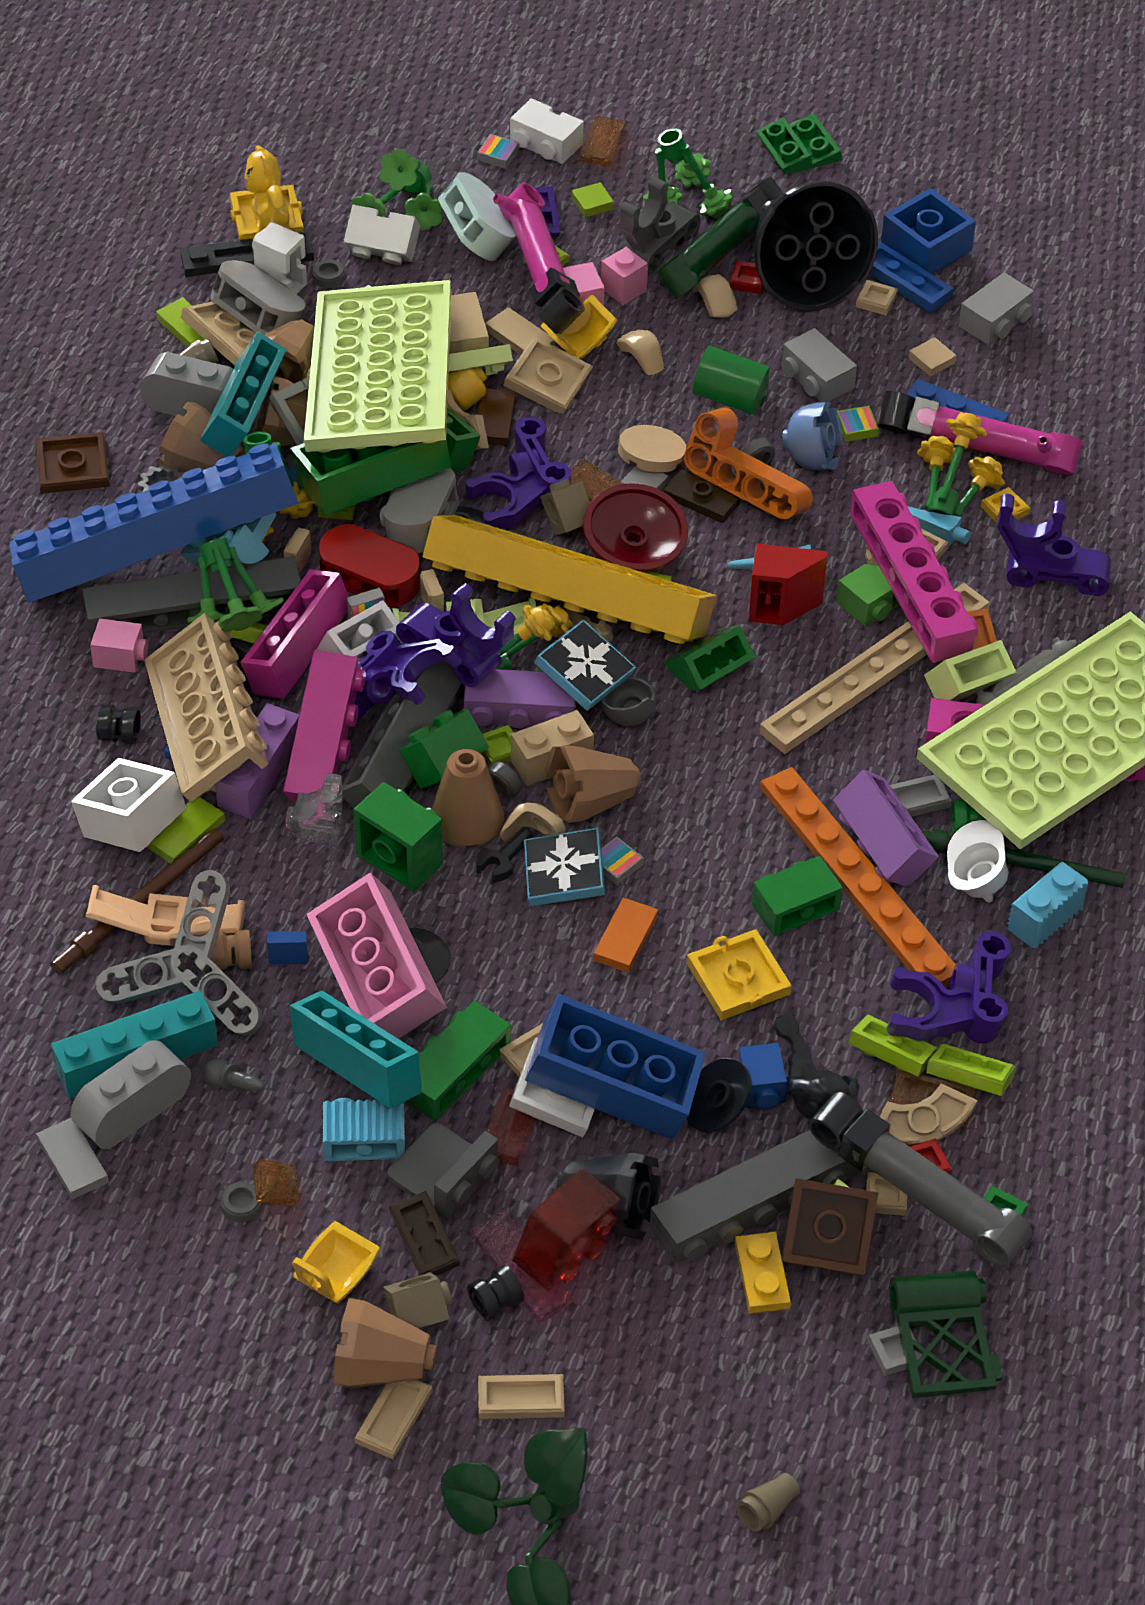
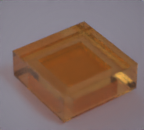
[253,1159,299,1206]

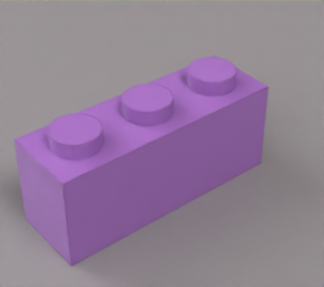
[464,669,576,729]
[215,703,300,819]
[833,769,939,887]

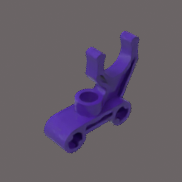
[466,416,571,529]
[997,494,1111,596]
[396,583,516,687]
[354,630,463,721]
[887,931,1011,1044]

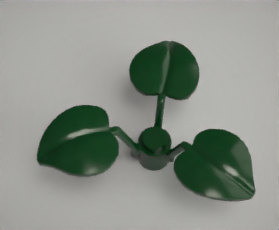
[441,1428,587,1605]

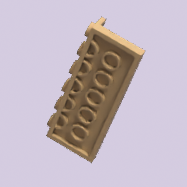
[144,613,268,802]

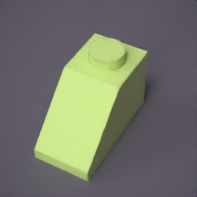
[924,640,1017,701]

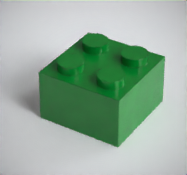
[354,782,443,892]

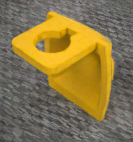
[540,295,617,360]
[292,1221,380,1304]

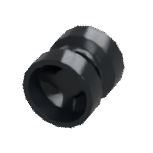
[96,703,141,744]
[467,1265,525,1321]

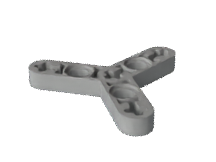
[96,870,263,1036]

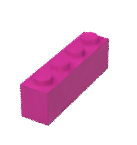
[241,569,349,699]
[283,650,366,807]

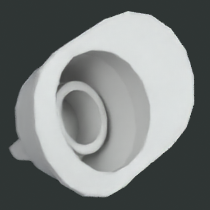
[947,820,1009,903]

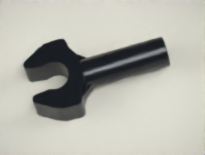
[476,826,534,883]

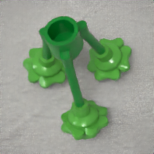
[643,128,734,219]

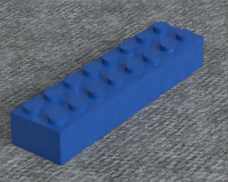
[9,443,298,603]

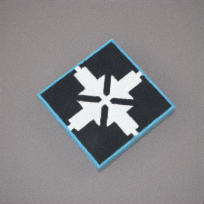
[534,620,636,711]
[524,828,605,906]

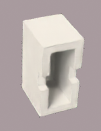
[510,98,584,164]
[343,205,421,265]
[252,222,307,294]

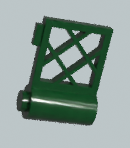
[889,1270,1003,1398]

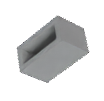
[958,272,1034,345]
[781,328,857,402]

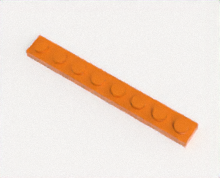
[760,767,955,987]

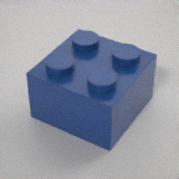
[881,188,976,274]

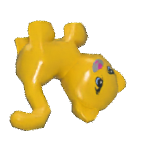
[244,145,290,233]

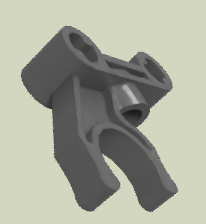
[619,176,701,276]

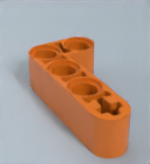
[684,407,813,519]

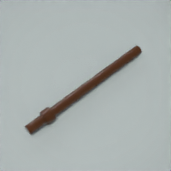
[50,828,224,975]

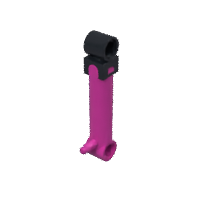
[493,182,585,334]
[876,391,1083,476]

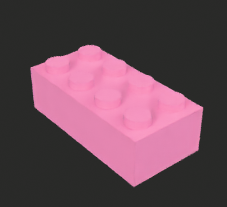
[306,872,447,1039]

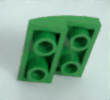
[756,113,843,173]

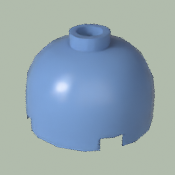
[782,401,842,471]

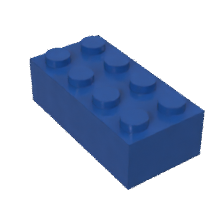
[524,993,706,1140]

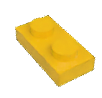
[735,1232,791,1314]

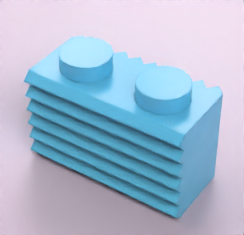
[1007,862,1088,948]
[323,1098,405,1161]

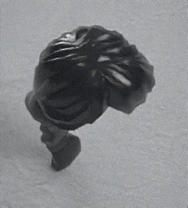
[774,1013,860,1120]

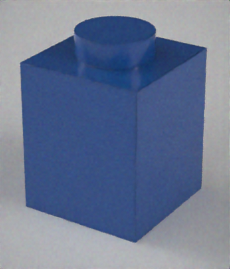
[738,1043,787,1109]

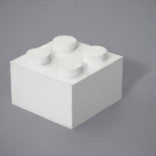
[71,758,186,852]

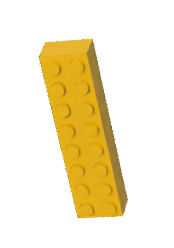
[422,515,717,644]

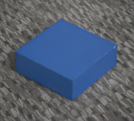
[267,931,308,965]

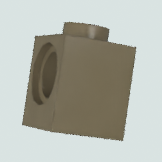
[540,479,590,535]
[383,1272,452,1329]

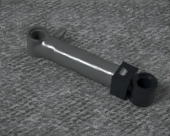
[808,1092,1032,1267]

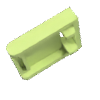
[449,344,513,376]

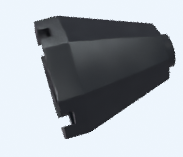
[557,1153,661,1240]

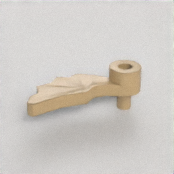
[566,609,613,642]

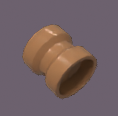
[212,930,252,971]

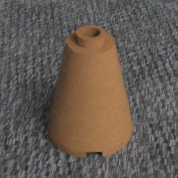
[431,749,505,848]

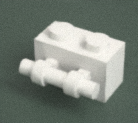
[316,600,400,686]

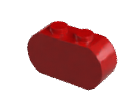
[319,524,420,608]

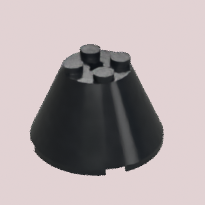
[754,181,878,312]

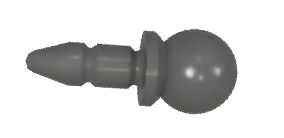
[202,1058,265,1092]

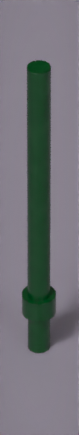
[920,828,1126,888]

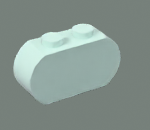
[438,172,516,261]

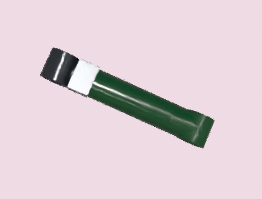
[656,176,784,299]

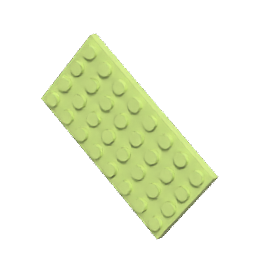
[304,280,452,452]
[917,612,1145,849]

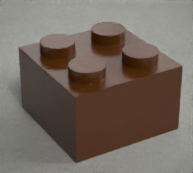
[782,1178,878,1275]

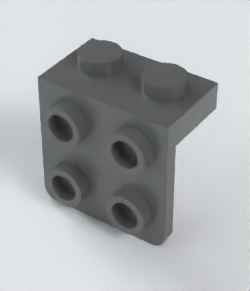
[387,1123,500,1220]

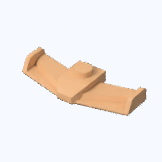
[86,885,245,946]

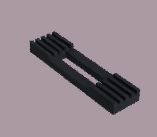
[180,231,314,277]

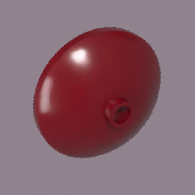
[583,483,688,573]

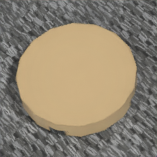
[618,425,686,473]

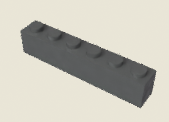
[82,556,301,641]
[338,662,463,808]
[650,1130,873,1264]

